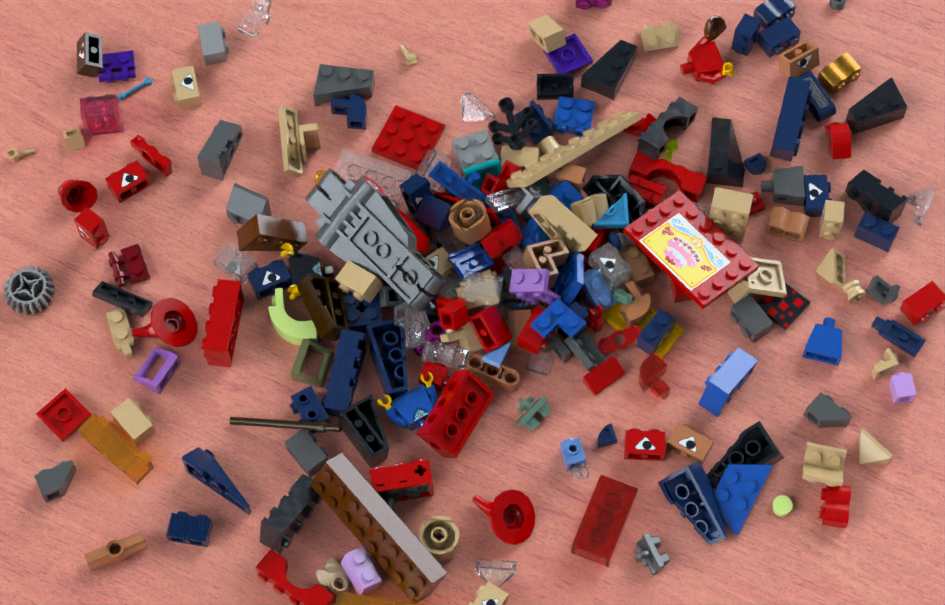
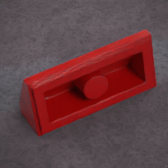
[583,355,625,396]

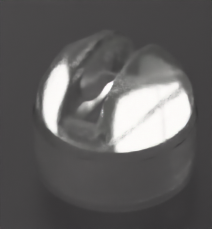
[572,464,589,481]

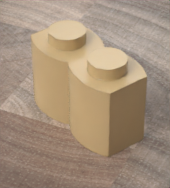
[570,194,609,228]

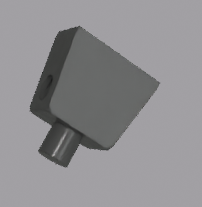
[761,166,805,206]

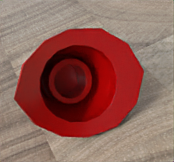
[58,179,98,212]

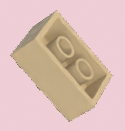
[709,187,753,240]

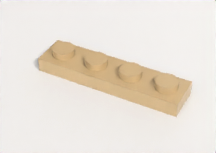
[278,105,303,177]

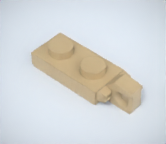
[105,308,135,360]

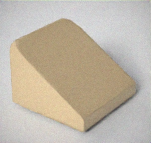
[62,127,85,152]

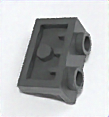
[564,332,607,371]

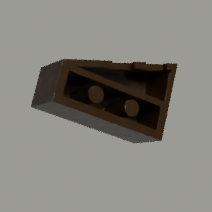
[296,274,349,342]

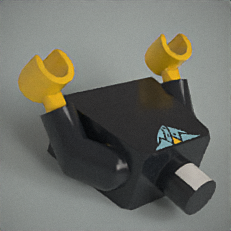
[281,243,334,300]

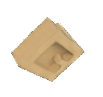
[871,348,899,380]

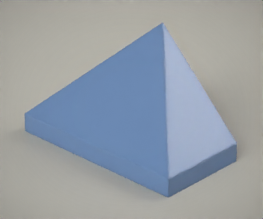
[481,342,512,368]

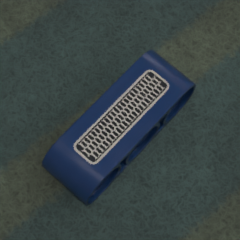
[797,72,836,122]

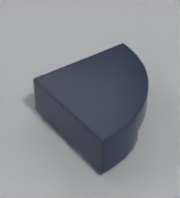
[597,423,617,448]

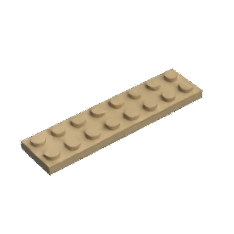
[505,111,641,188]

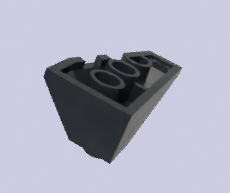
[706,117,745,187]

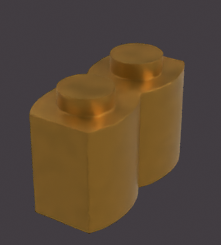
[818,53,861,93]

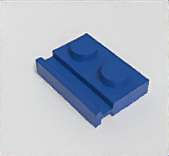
[447,242,494,281]

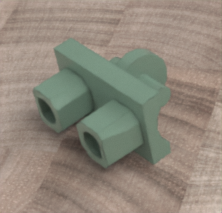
[516,396,552,431]

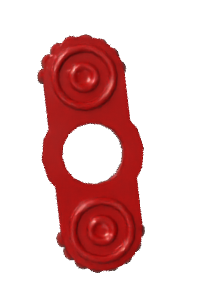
[597,324,641,354]

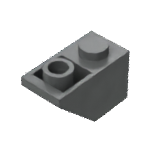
[803,392,852,428]
[34,460,77,503]

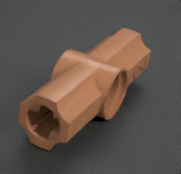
[84,531,148,571]

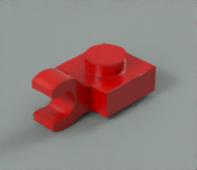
[588,304,605,333]

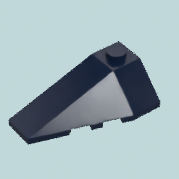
[658,461,727,546]

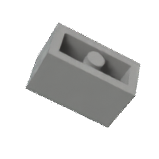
[197,21,229,65]

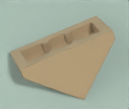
[816,248,846,290]
[858,429,893,465]

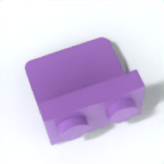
[509,269,561,304]

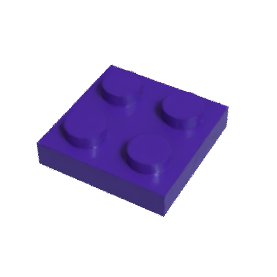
[543,33,593,73]

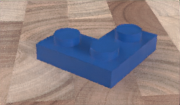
[531,298,586,339]

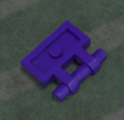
[98,50,136,83]

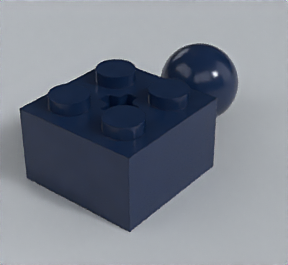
[342,291,383,333]

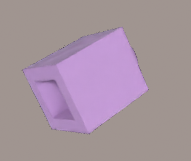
[889,372,917,405]

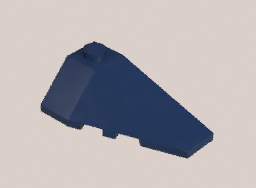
[181,447,252,515]

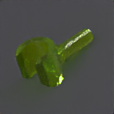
[666,140,678,163]

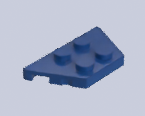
[554,252,584,307]
[713,465,773,535]

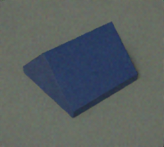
[414,193,453,233]

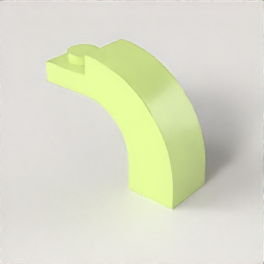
[268,288,318,346]

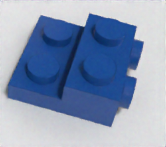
[553,96,596,137]

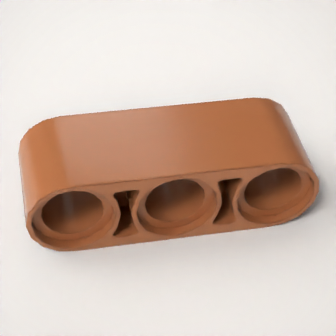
[467,354,520,393]

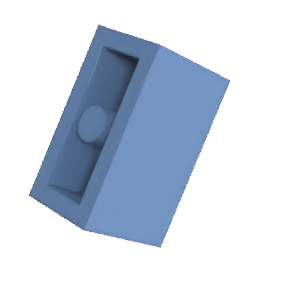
[581,269,616,311]

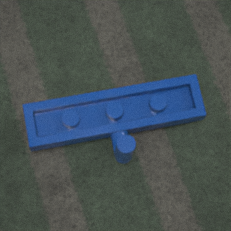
[428,160,499,210]

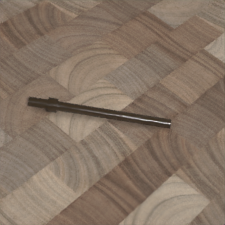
[230,417,342,433]

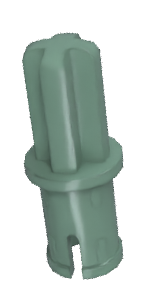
[608,286,633,305]

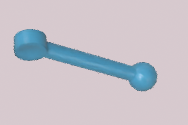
[118,77,152,100]

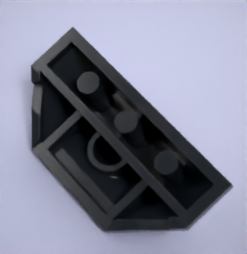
[582,175,646,234]

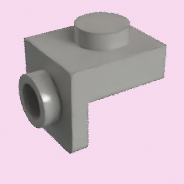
[516,185,542,214]

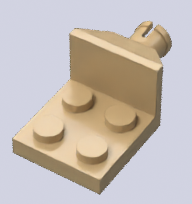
[727,257,787,303]

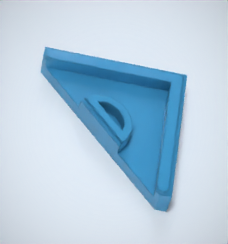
[594,193,629,229]

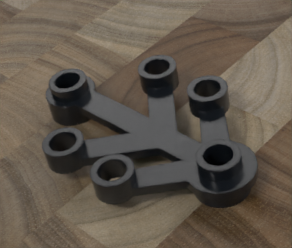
[488,97,538,150]

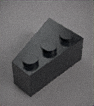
[846,77,907,135]
[845,169,908,224]
[337,394,389,468]

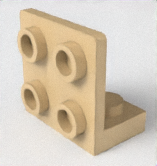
[802,442,847,487]

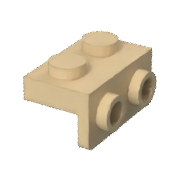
[639,21,680,52]

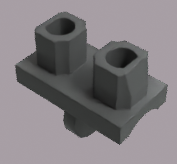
[634,533,670,575]

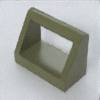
[291,339,334,388]

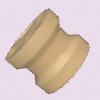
[842,280,866,303]

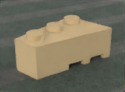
[528,195,597,252]

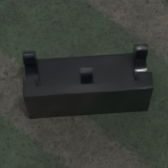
[536,73,574,100]

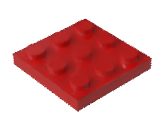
[372,105,445,172]

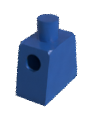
[802,317,842,366]

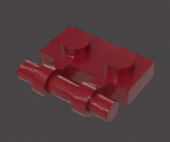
[108,243,150,287]

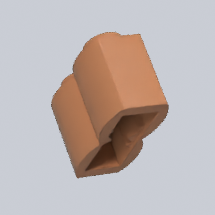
[766,206,810,242]

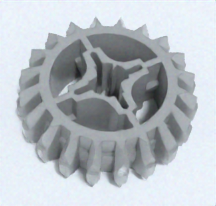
[3,265,55,316]

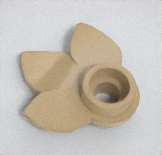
[316,557,351,596]

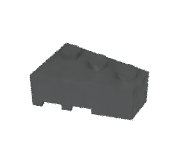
[313,64,375,106]
[197,120,243,181]

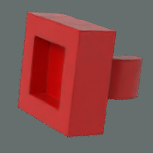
[749,191,766,216]

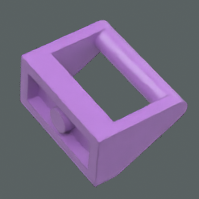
[133,347,181,395]

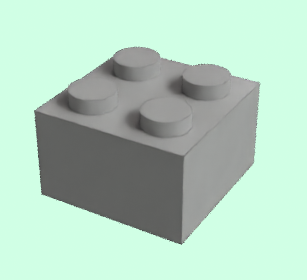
[451,129,498,178]

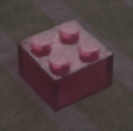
[80,94,124,136]

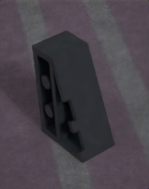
[581,40,637,100]

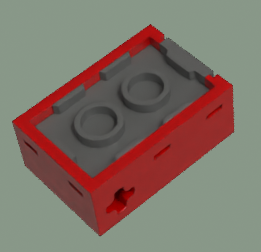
[369,459,434,503]

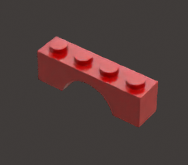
[628,151,707,204]
[256,549,336,605]

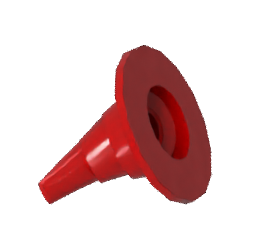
[132,298,197,348]
[472,489,536,545]

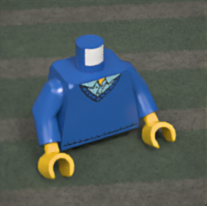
[378,372,438,431]

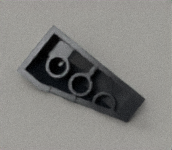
[707,421,784,493]

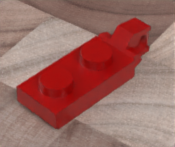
[130,135,172,177]

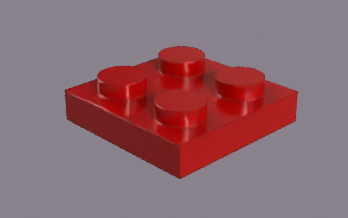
[36,388,93,442]

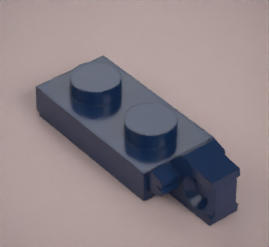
[871,316,926,358]

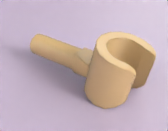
[399,44,417,65]
[7,148,35,162]

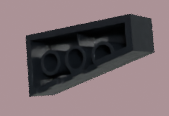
[260,474,323,554]

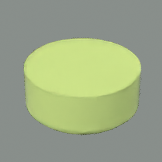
[772,495,793,517]

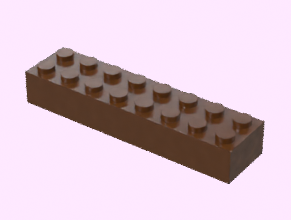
[310,453,447,605]

